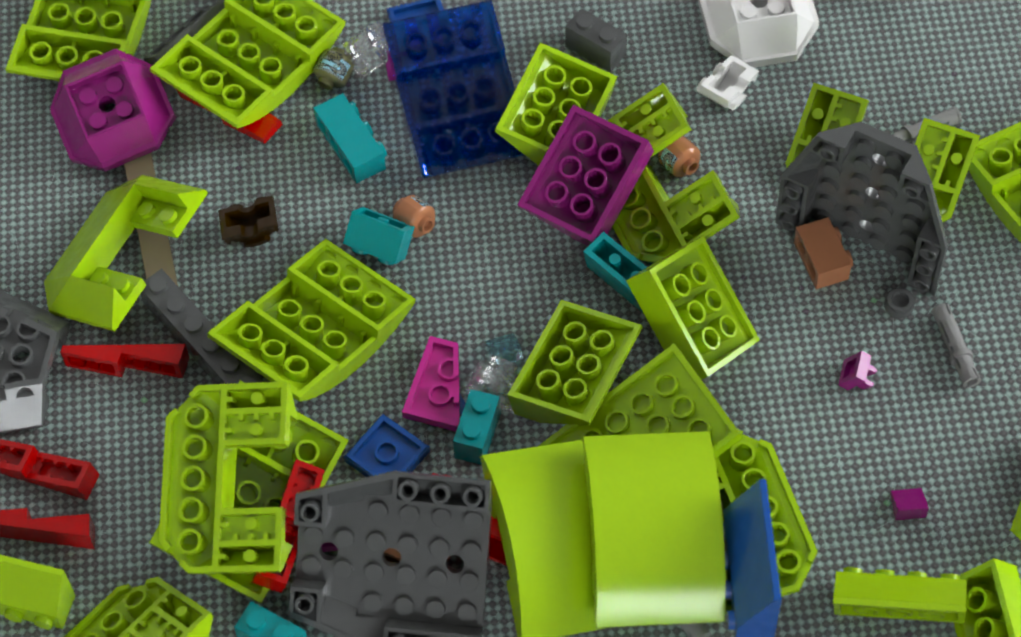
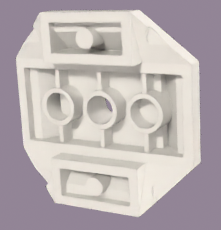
[698,0,819,68]

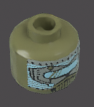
[313,47,354,90]

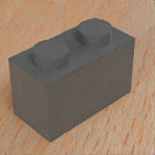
[565,8,627,72]

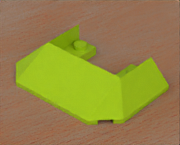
[607,83,740,263]
[785,83,980,223]
[44,175,208,332]
[159,381,298,574]
[715,429,818,614]
[64,576,213,637]

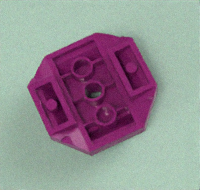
[50,48,176,172]

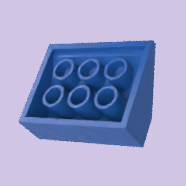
[722,479,781,637]

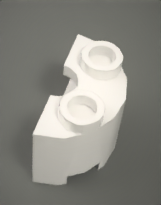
[696,55,759,110]

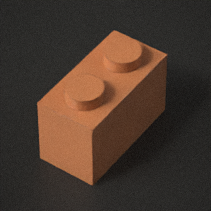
[794,217,853,289]

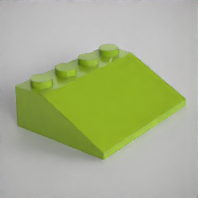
[495,42,618,166]
[626,236,760,380]
[507,300,642,425]

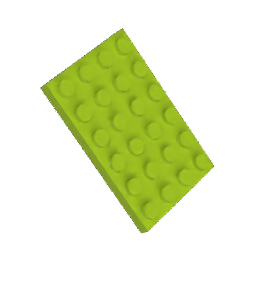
[538,344,744,459]

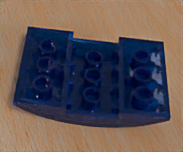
[383,0,525,179]

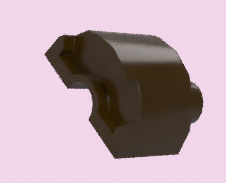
[218,195,279,248]

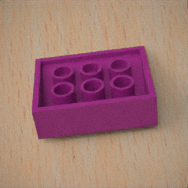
[517,105,654,246]

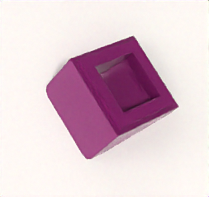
[890,488,929,521]

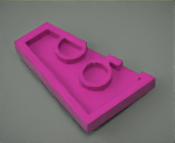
[402,336,460,432]

